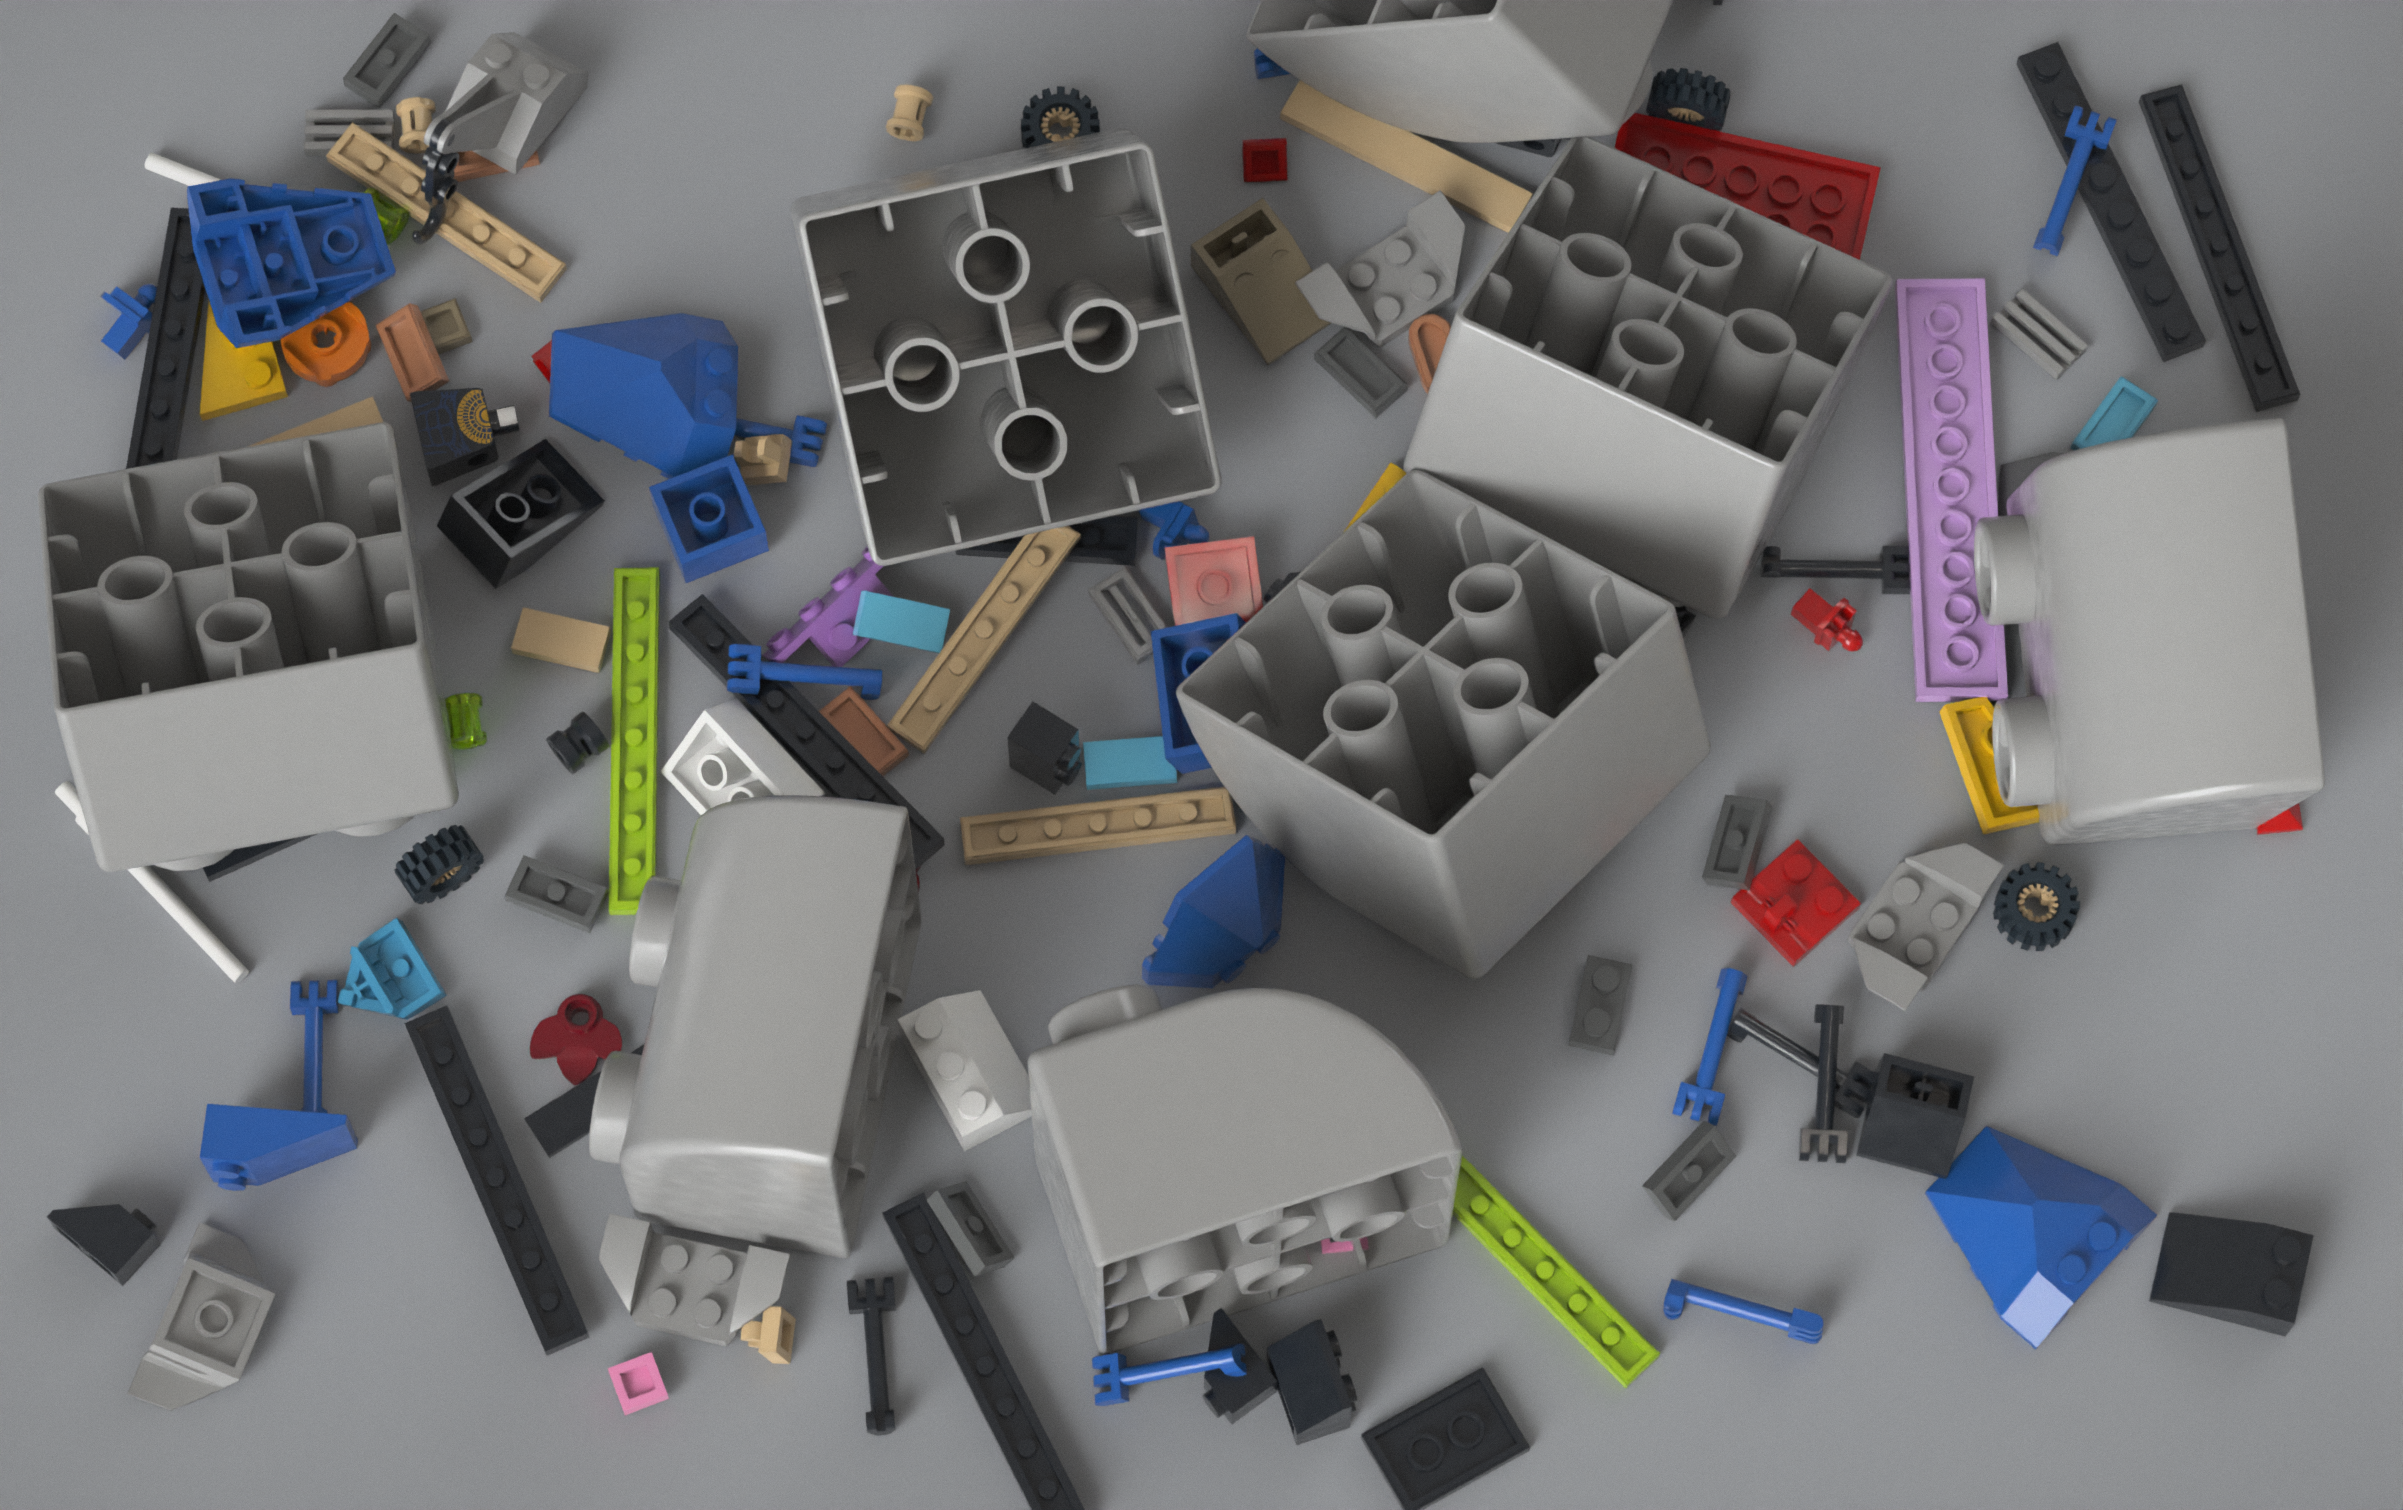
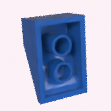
[200,1104,358,1191]

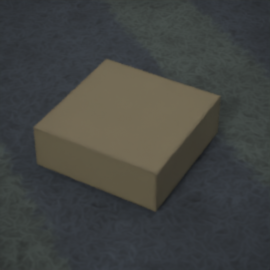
[420,298,473,355]

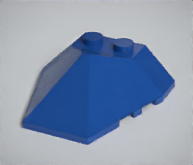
[187,178,396,348]
[549,313,738,479]
[1142,835,1285,989]
[1925,1126,2157,1350]

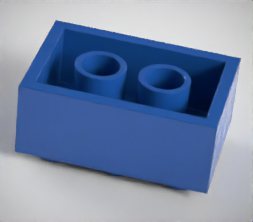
[1151,613,1246,774]

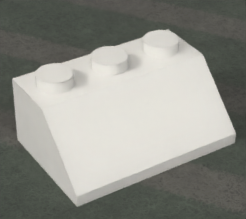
[661,698,826,815]
[897,990,1032,1152]

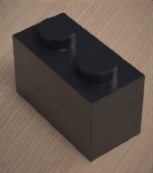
[1007,701,1082,795]

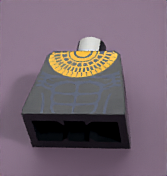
[410,388,520,486]

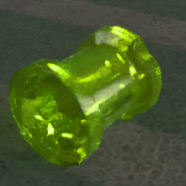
[363,187,410,244]
[445,693,487,750]

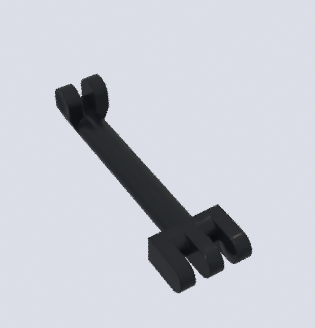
[1760,546,1911,594]
[1799,1004,1848,1164]
[1727,1008,1875,1118]
[847,1276,896,1436]

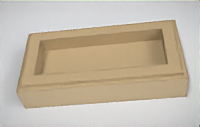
[511,607,611,673]

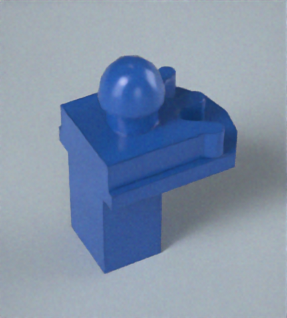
[100,284,157,360]
[1139,501,1210,560]

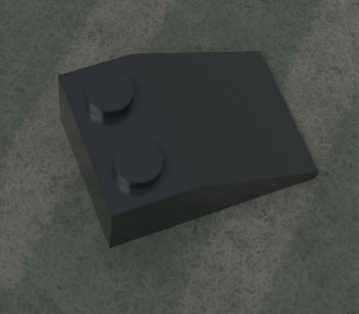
[437,439,605,589]
[2149,1212,2314,1337]

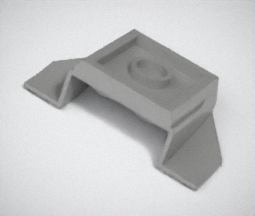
[1295,190,1465,347]
[1847,843,2004,1011]
[598,1213,790,1347]
[127,1222,275,1411]

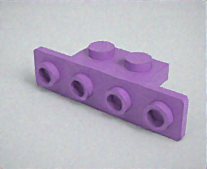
[763,546,894,667]

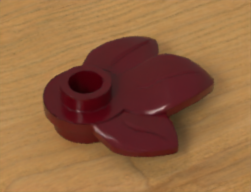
[530,994,622,1085]

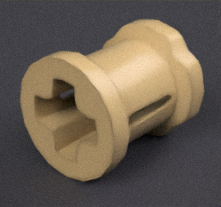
[886,84,934,141]
[396,97,436,154]

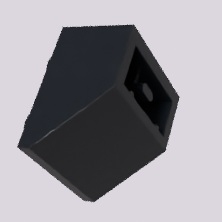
[1856,1053,1974,1179]
[1266,1319,1357,1445]

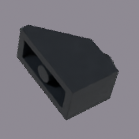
[47,1204,160,1286]
[1202,1308,1277,1424]

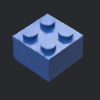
[649,454,769,583]

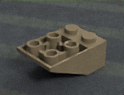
[1191,198,1331,365]

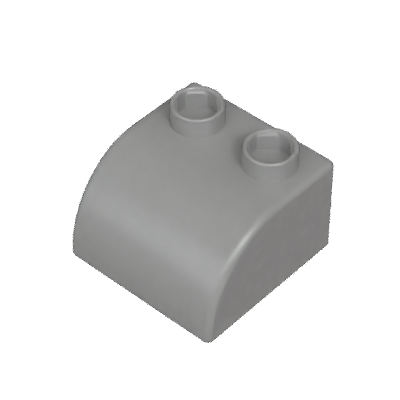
[1246,0,1673,143]
[791,128,1222,566]
[1404,137,1892,619]
[1974,418,2325,845]
[38,422,459,872]
[1176,470,1711,979]
[589,795,921,1259]
[1028,984,1463,1354]

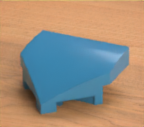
[338,918,447,1020]

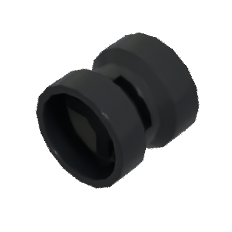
[546,711,610,774]

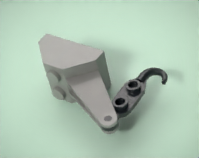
[412,32,588,244]

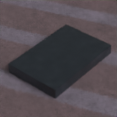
[1361,1367,1530,1510]

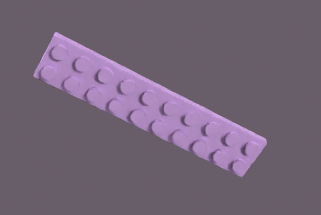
[1895,278,2008,702]

